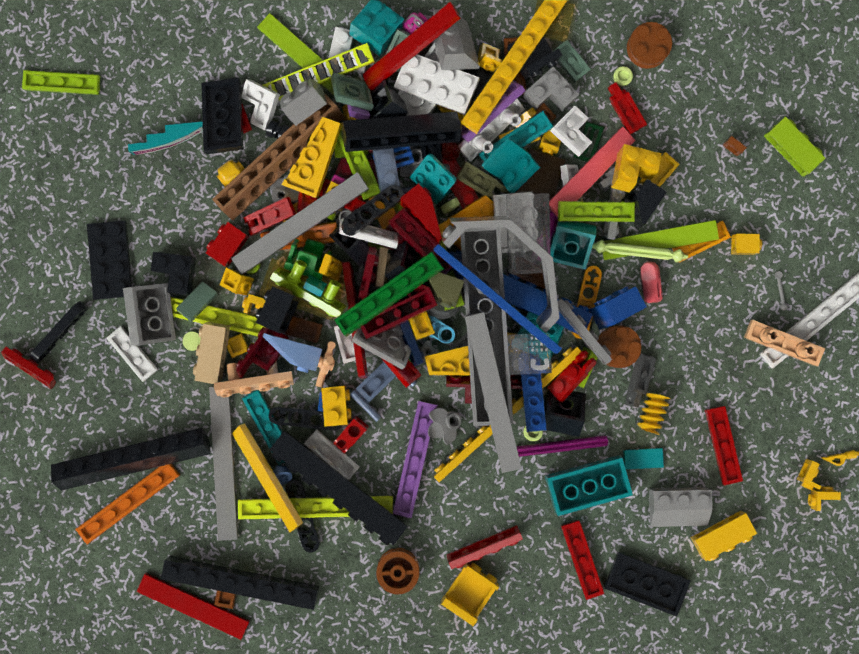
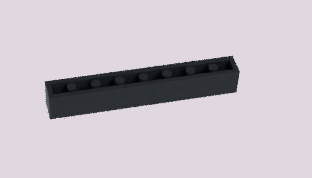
[51,428,211,491]
[270,431,408,546]
[161,556,320,610]

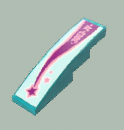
[128,122,203,155]

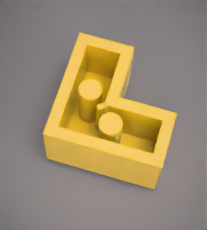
[611,144,662,193]

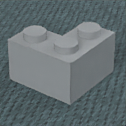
[523,67,579,112]

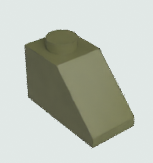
[427,272,464,308]

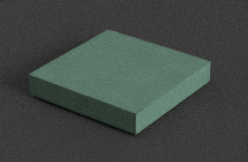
[331,73,374,111]

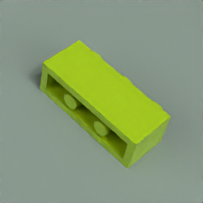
[764,116,825,177]

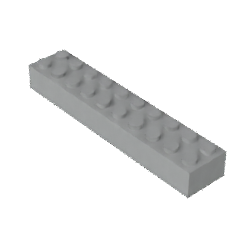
[461,227,513,426]

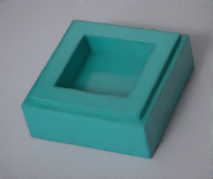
[303,275,327,297]

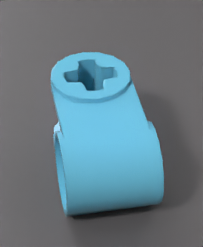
[428,314,455,344]

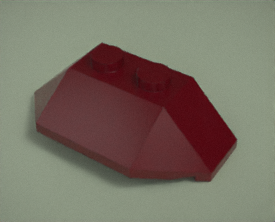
[361,285,438,339]

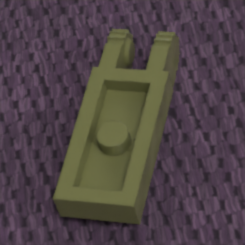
[456,161,508,200]

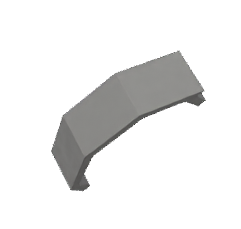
[442,216,559,333]

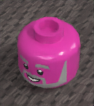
[402,12,427,34]

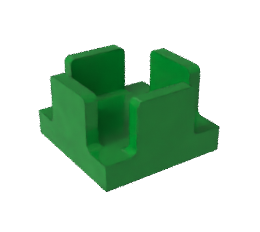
[284,238,332,280]

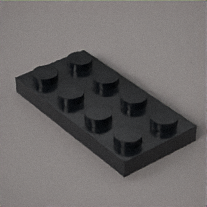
[201,77,244,155]
[87,220,132,300]
[604,551,691,617]

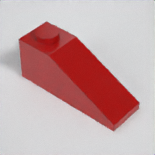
[400,183,442,245]

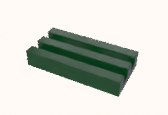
[573,121,605,162]

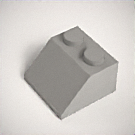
[280,78,327,126]

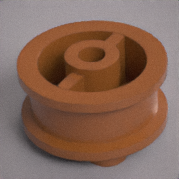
[627,22,672,69]
[597,326,641,368]
[376,548,419,595]

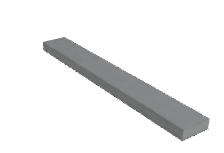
[231,172,369,275]
[465,312,522,473]
[209,387,238,541]

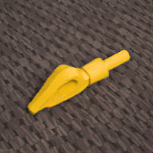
[821,450,859,466]

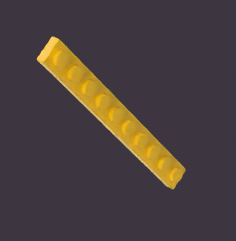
[461,0,568,134]
[434,347,581,482]

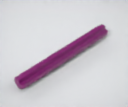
[516,436,608,457]

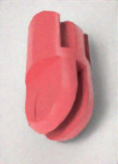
[640,261,663,303]

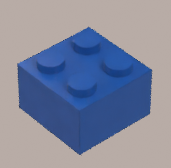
[590,286,647,330]

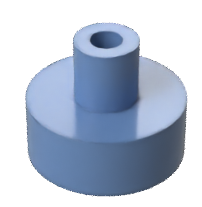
[273,465,292,485]

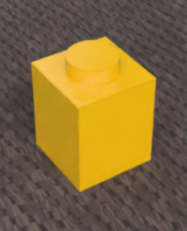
[731,234,762,255]

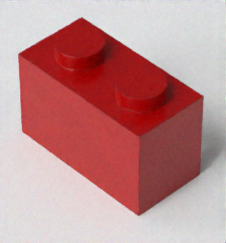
[206,222,249,268]

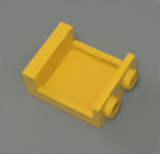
[441,562,499,626]

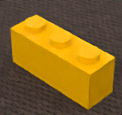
[691,511,757,561]

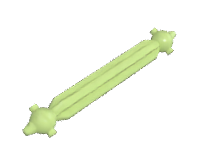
[592,240,688,262]

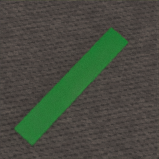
[334,252,444,337]

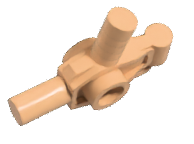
[315,341,336,388]

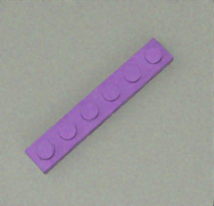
[393,401,437,518]

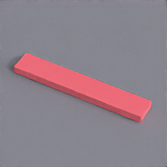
[546,127,636,217]

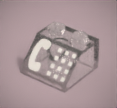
[507,334,552,375]

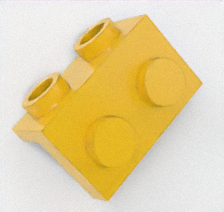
[321,385,352,427]

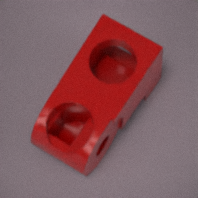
[333,415,369,454]

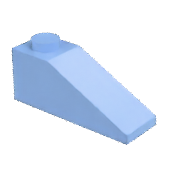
[263,333,322,373]

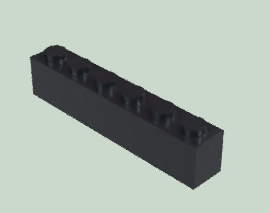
[342,112,462,152]

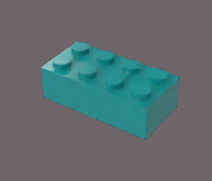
[545,455,633,516]

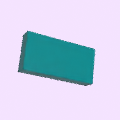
[623,448,664,469]

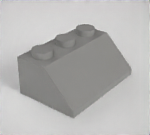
[433,9,480,70]
[123,283,176,345]
[649,487,713,527]

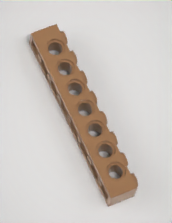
[212,95,345,221]

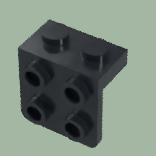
[507,37,562,80]

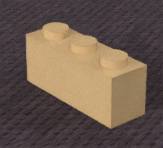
[193,322,231,384]

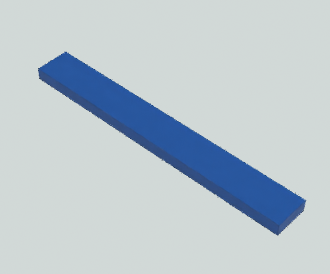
[434,244,562,354]

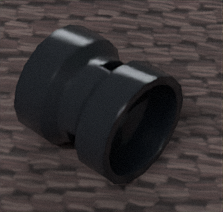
[265,118,290,139]

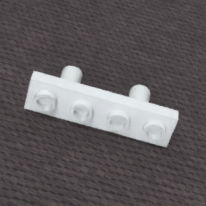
[457,99,525,162]

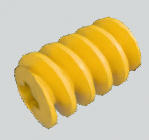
[637,393,671,435]

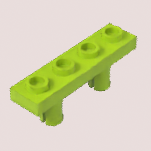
[270,260,347,318]

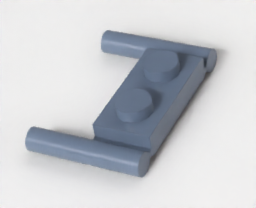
[373,148,415,199]
[350,362,417,422]

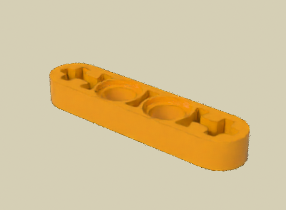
[571,266,602,339]

